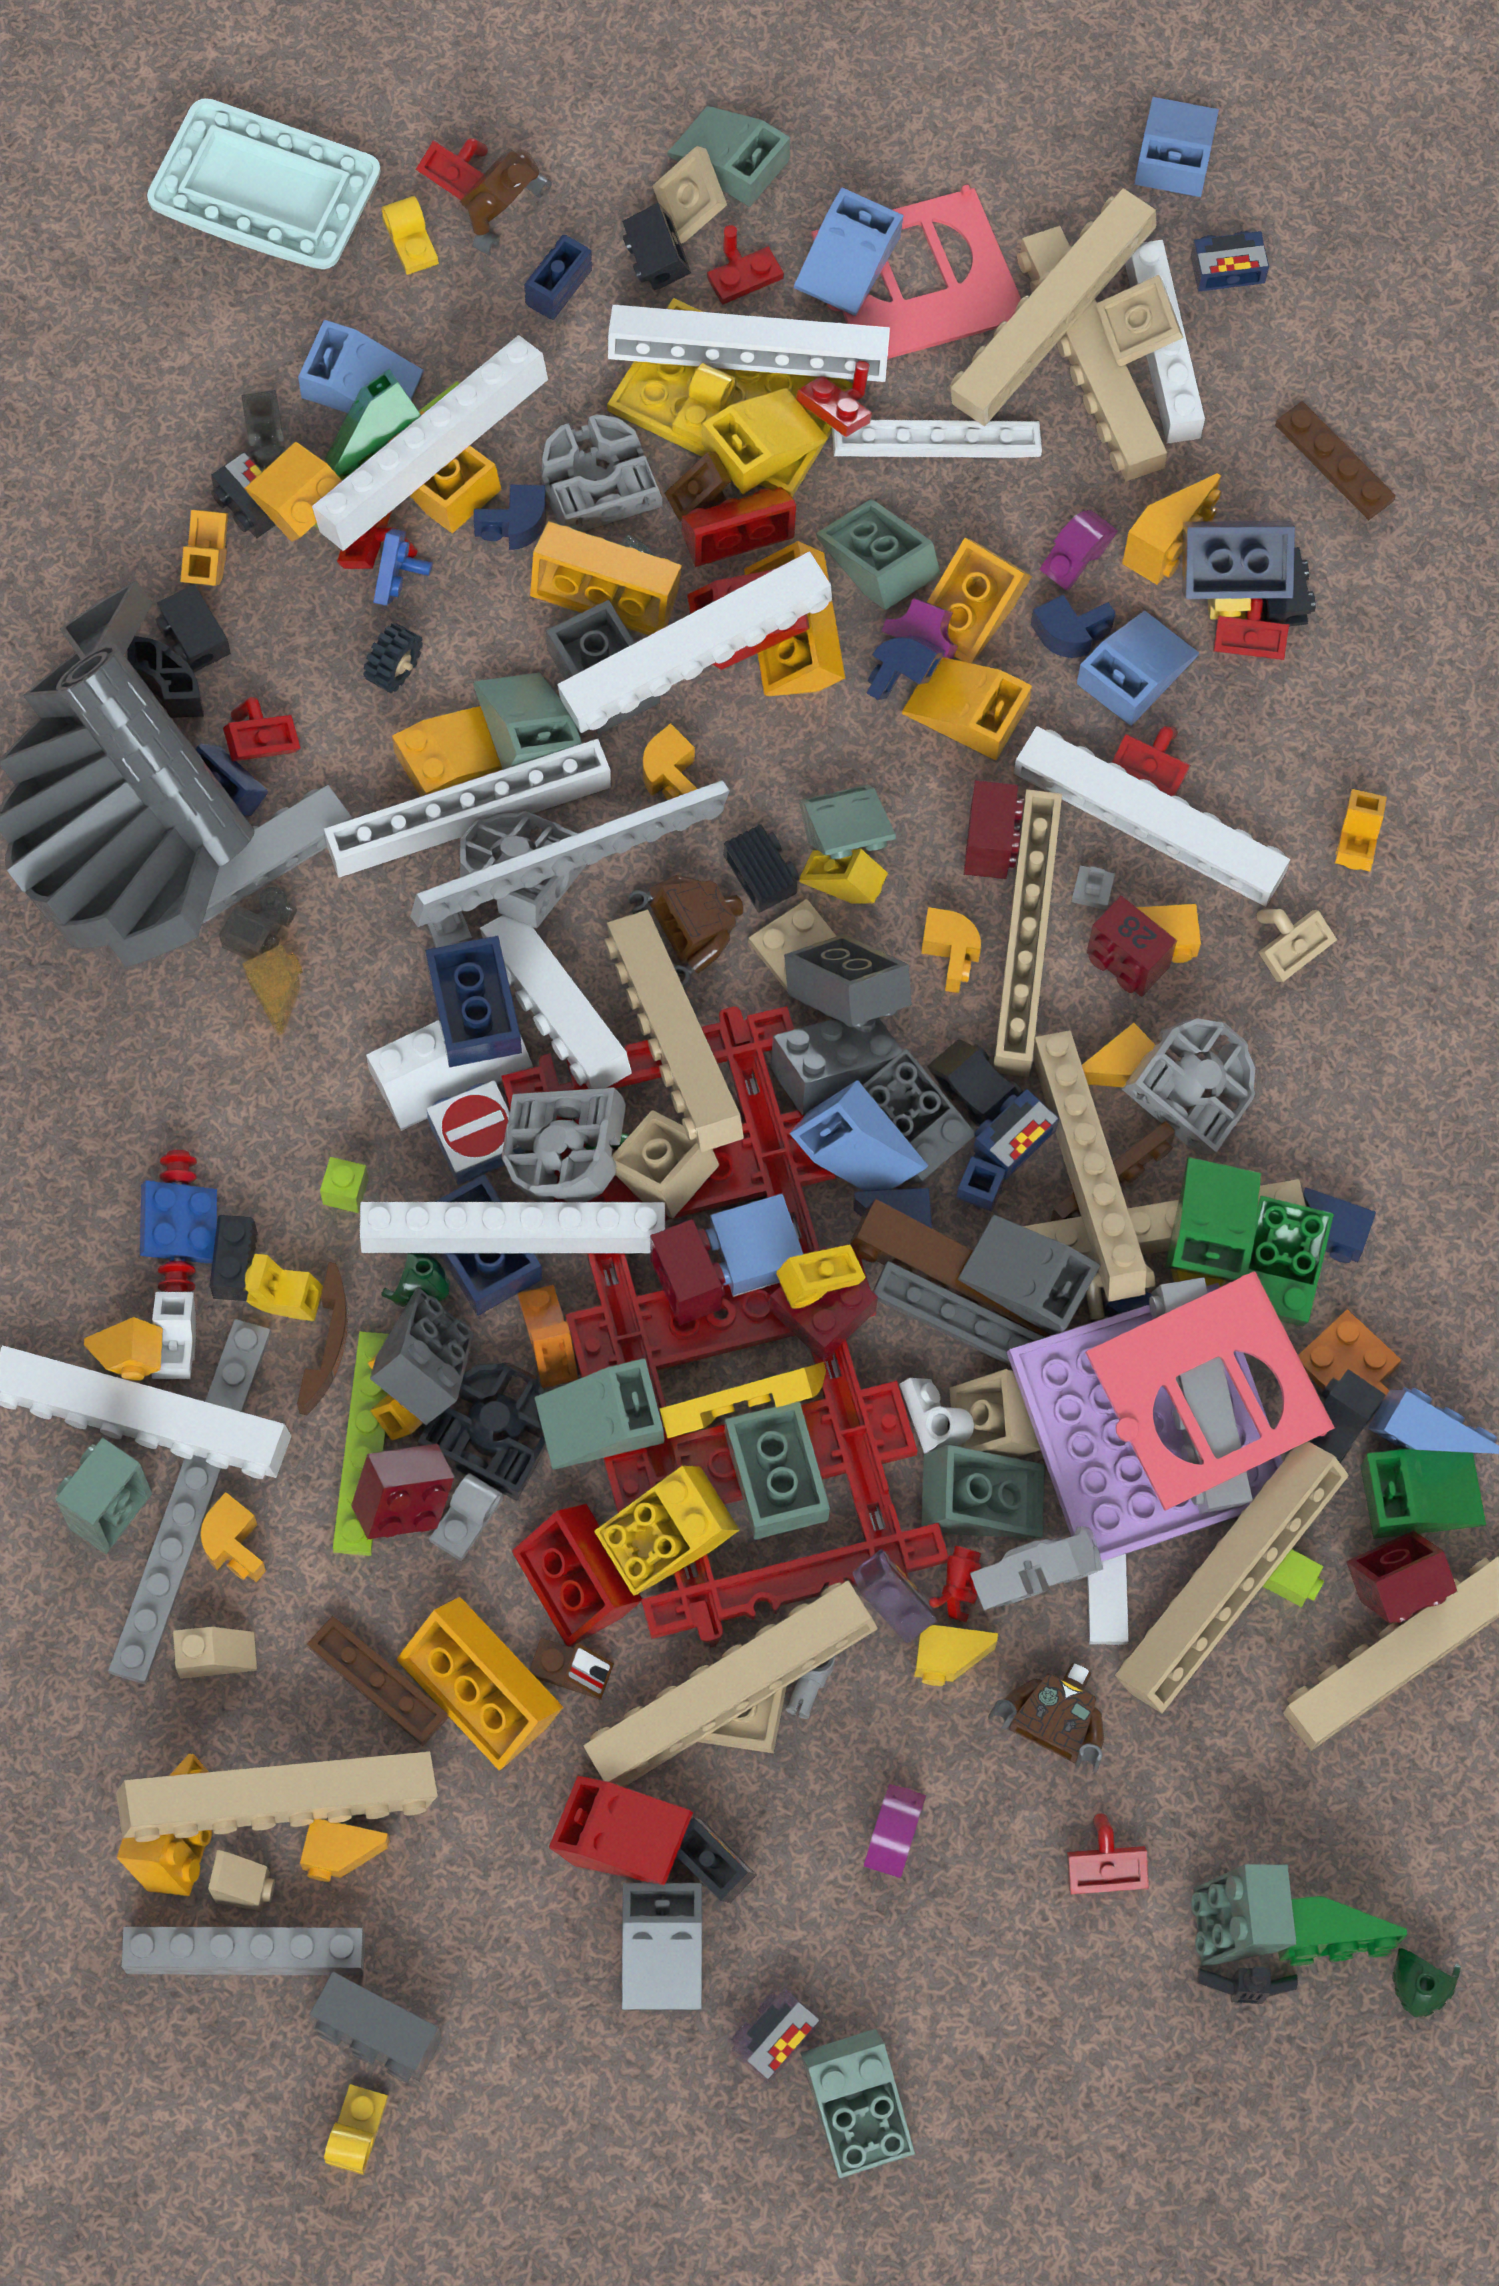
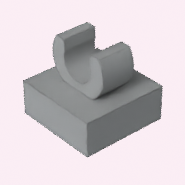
[1071,865,1115,910]
[427,911,472,948]

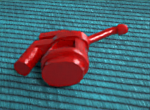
[929,1546,982,1623]

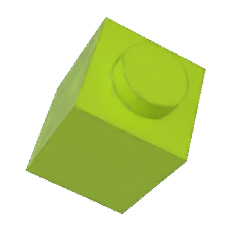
[320,1157,369,1213]
[1263,1549,1324,1607]

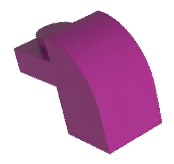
[1039,510,1118,590]
[864,1784,926,1878]

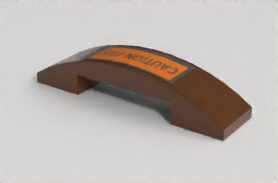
[297,1262,348,1415]

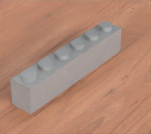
[202,785,352,924]
[1149,1277,1253,1514]
[121,1927,365,1975]

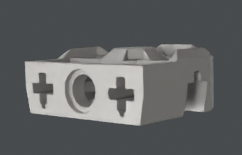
[541,414,662,532]
[460,810,586,929]
[1122,1018,1255,1154]
[502,1088,626,1202]
[970,1526,1103,1610]

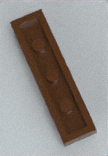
[1275,401,1396,521]
[1050,1121,1176,1221]
[307,1615,449,1746]

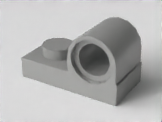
[429,1473,503,1561]

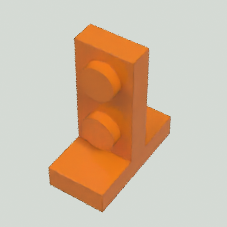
[517,1285,578,1388]

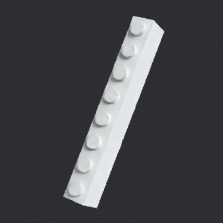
[608,305,890,382]
[312,335,548,551]
[557,551,832,733]
[1014,726,1290,907]
[324,739,611,878]
[360,1202,665,1253]
[0,1345,291,1479]

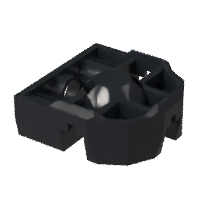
[418,1362,546,1501]

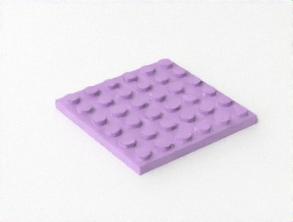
[1007,1283,1283,1562]

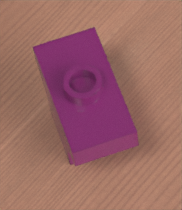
[881,598,958,659]

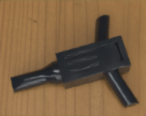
[1198,1966,1298,2004]

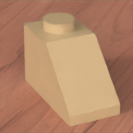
[173,1627,257,1679]
[208,1850,275,1912]

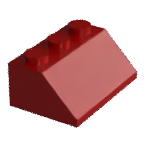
[681,487,796,567]
[512,1504,642,1647]

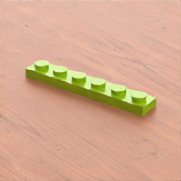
[333,1331,389,1556]

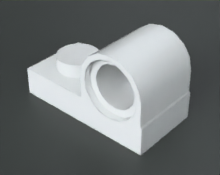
[899,1378,974,1453]

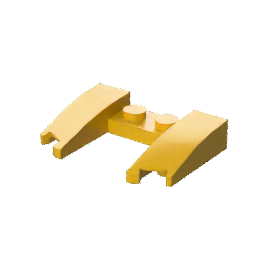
[660,1362,826,1438]

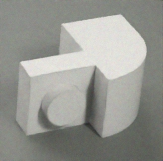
[152,1292,196,1379]

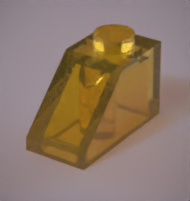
[242,944,303,1036]

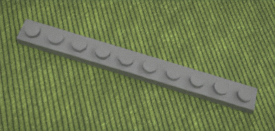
[410,780,730,927]
[108,1319,271,1685]

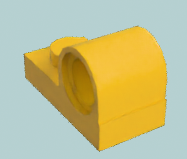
[381,196,439,275]
[672,363,735,445]
[776,1244,866,1309]
[324,2084,388,2175]

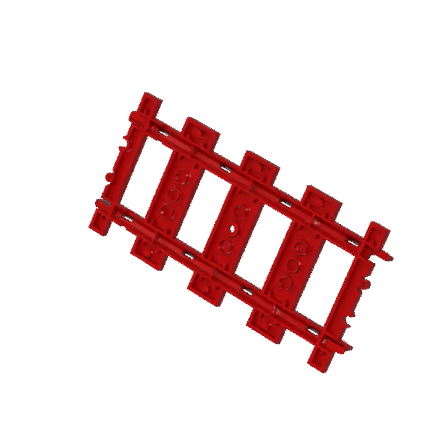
[501,1006,949,1648]

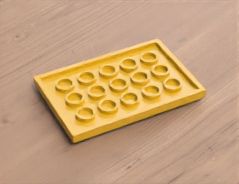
[607,298,852,497]

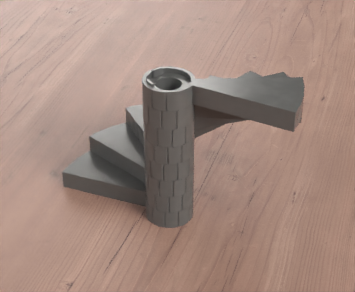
[0,580,254,967]

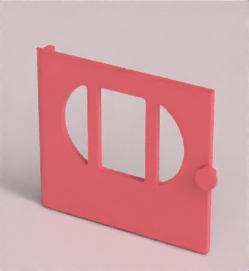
[811,185,1021,359]
[1085,1271,1335,1511]

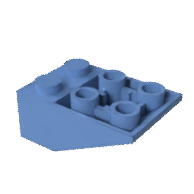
[1134,97,1219,197]
[794,187,904,316]
[298,320,424,413]
[1077,610,1199,726]
[790,1080,928,1191]
[1367,1387,1499,1454]

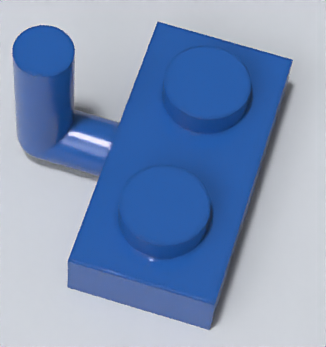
[373,528,433,606]

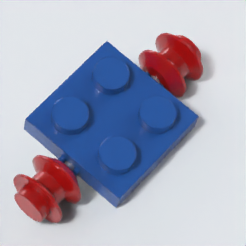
[140,1149,217,1292]

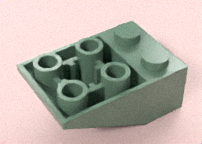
[667,106,790,207]
[473,672,582,770]
[799,784,896,859]
[535,1359,664,1470]
[1191,1864,1296,1966]
[800,2029,915,2178]

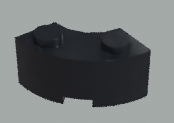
[127,636,204,718]
[927,1039,1023,1127]
[1308,1369,1386,1463]

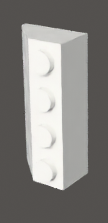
[366,1020,533,1131]

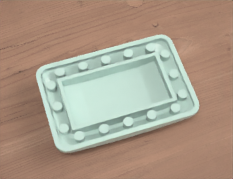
[147,98,381,269]

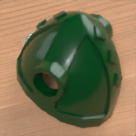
[381,1253,450,1307]
[1392,1948,1461,2018]

